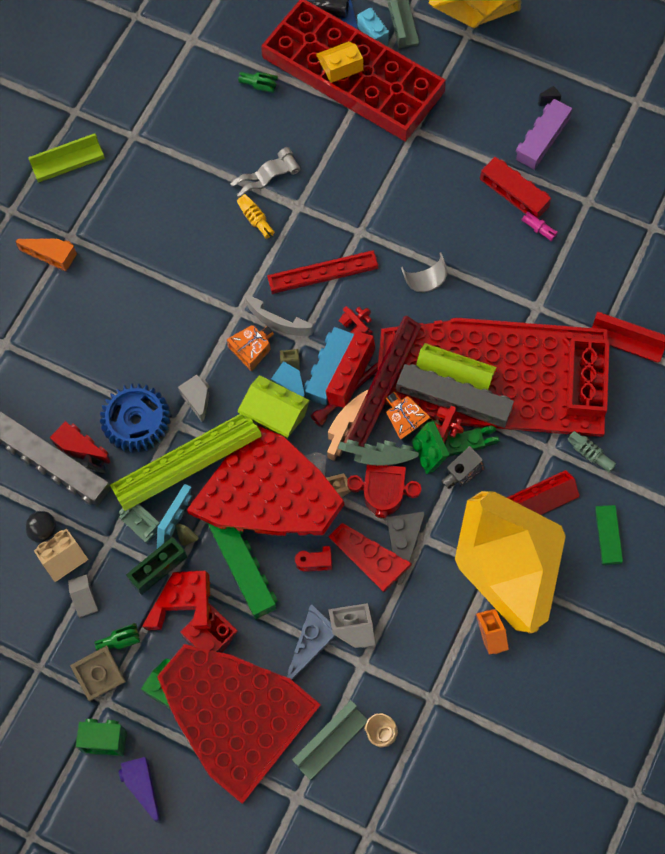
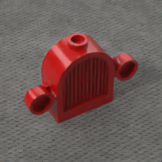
[347,464,421,518]

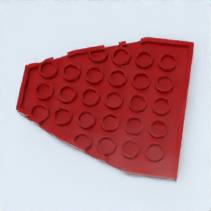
[187,424,345,536]
[157,644,321,804]

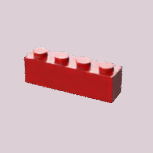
[480,157,551,218]
[326,331,376,408]

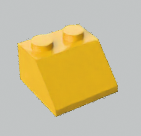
[317,42,363,83]

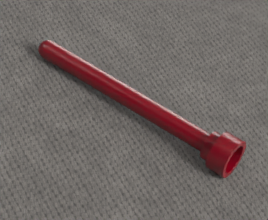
[310,362,378,426]

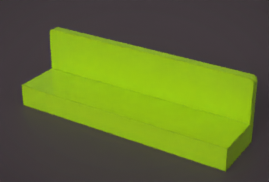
[28,133,105,183]
[416,343,497,390]

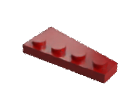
[328,523,412,592]

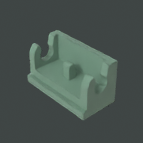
[119,504,160,544]

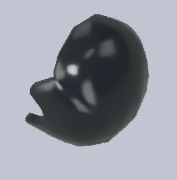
[26,511,56,542]

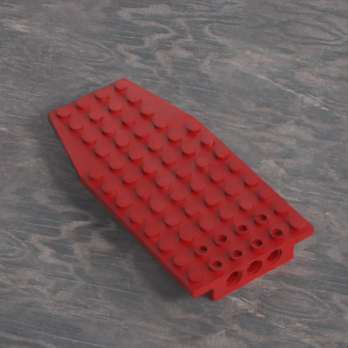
[377,318,609,437]

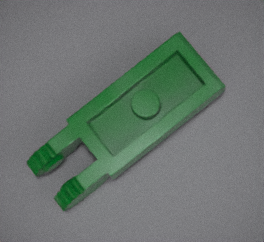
[445,426,500,456]

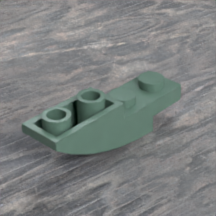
[338,439,419,465]

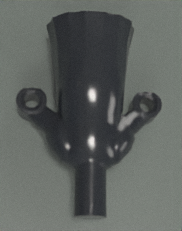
[308,0,349,17]

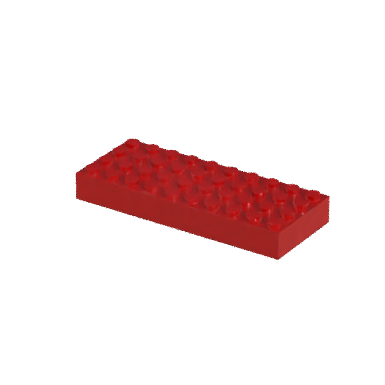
[261,0,446,142]

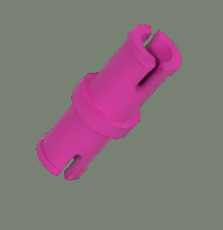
[522,211,558,241]

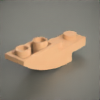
[327,390,368,461]

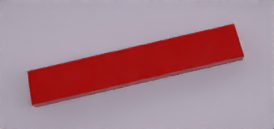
[267,250,378,294]

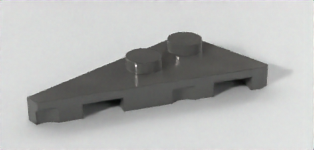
[387,512,424,585]

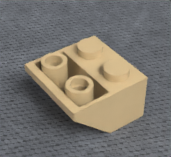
[34,528,88,582]

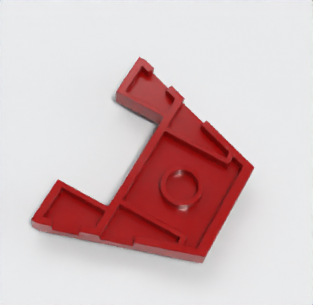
[143,571,211,630]

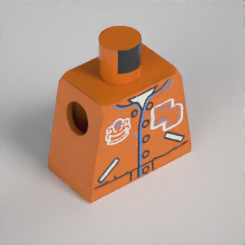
[227,325,274,371]
[386,392,430,440]

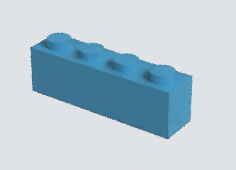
[304,327,354,406]

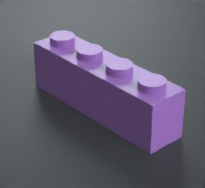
[516,99,573,170]

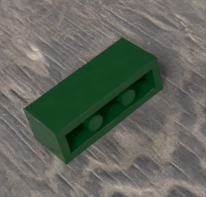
[126,536,188,595]

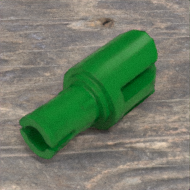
[238,72,278,93]
[94,623,140,650]

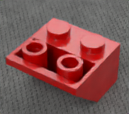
[180,603,238,653]

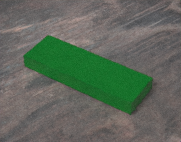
[595,505,623,565]

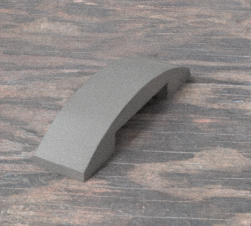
[245,294,314,336]

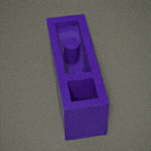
[119,757,161,822]

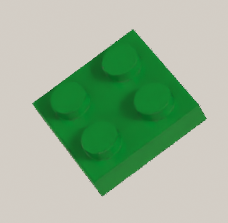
[412,421,449,474]

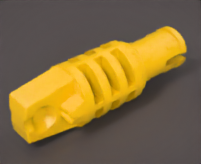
[237,194,275,239]

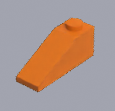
[16,239,77,272]

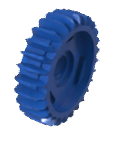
[100,383,171,453]

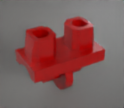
[339,306,373,335]
[435,406,464,444]

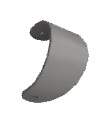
[401,252,447,292]

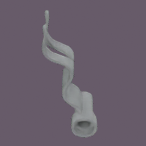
[230,147,300,198]

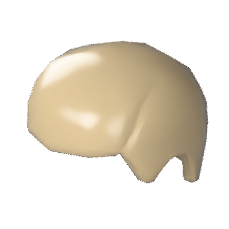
[365,713,398,748]

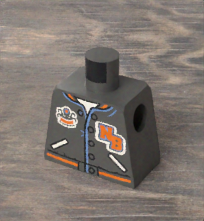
[442,446,485,489]

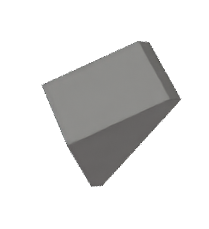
[68,574,98,618]

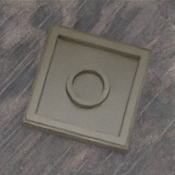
[70,645,126,701]

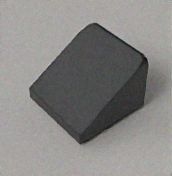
[538,86,561,106]
[81,454,105,474]

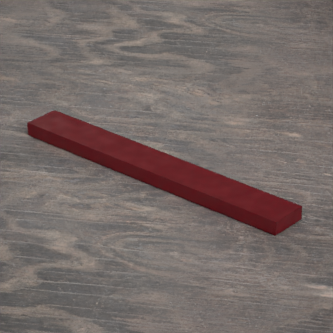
[344,316,422,447]

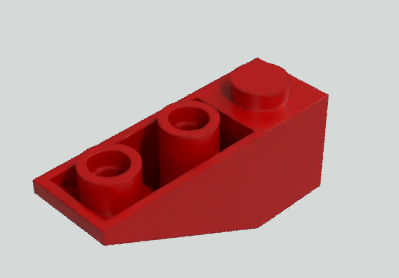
[50,421,110,464]

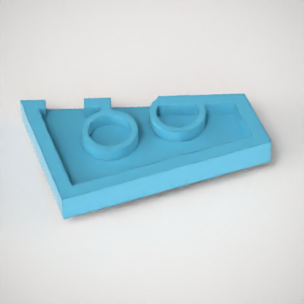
[157,484,193,549]

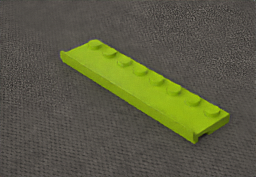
[110,414,262,511]

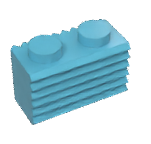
[357,8,389,45]

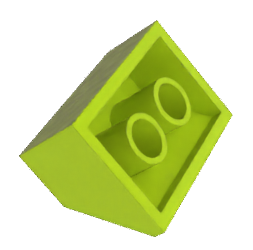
[238,375,309,438]

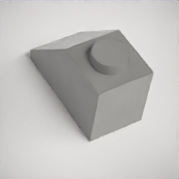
[178,374,209,422]

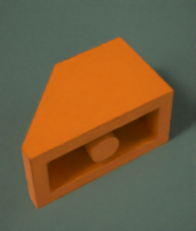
[476,609,509,655]

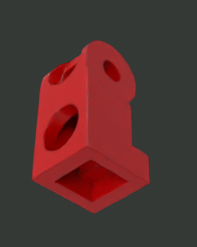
[295,546,332,572]

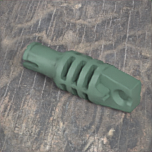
[568,431,617,473]

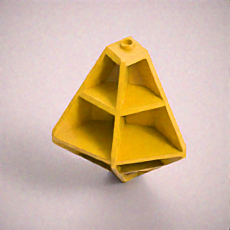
[429,0,521,28]
[455,491,566,633]

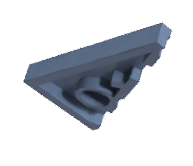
[287,605,336,680]

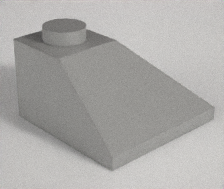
[328,603,375,648]

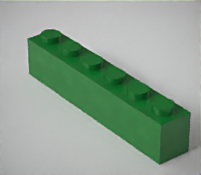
[207,523,278,620]

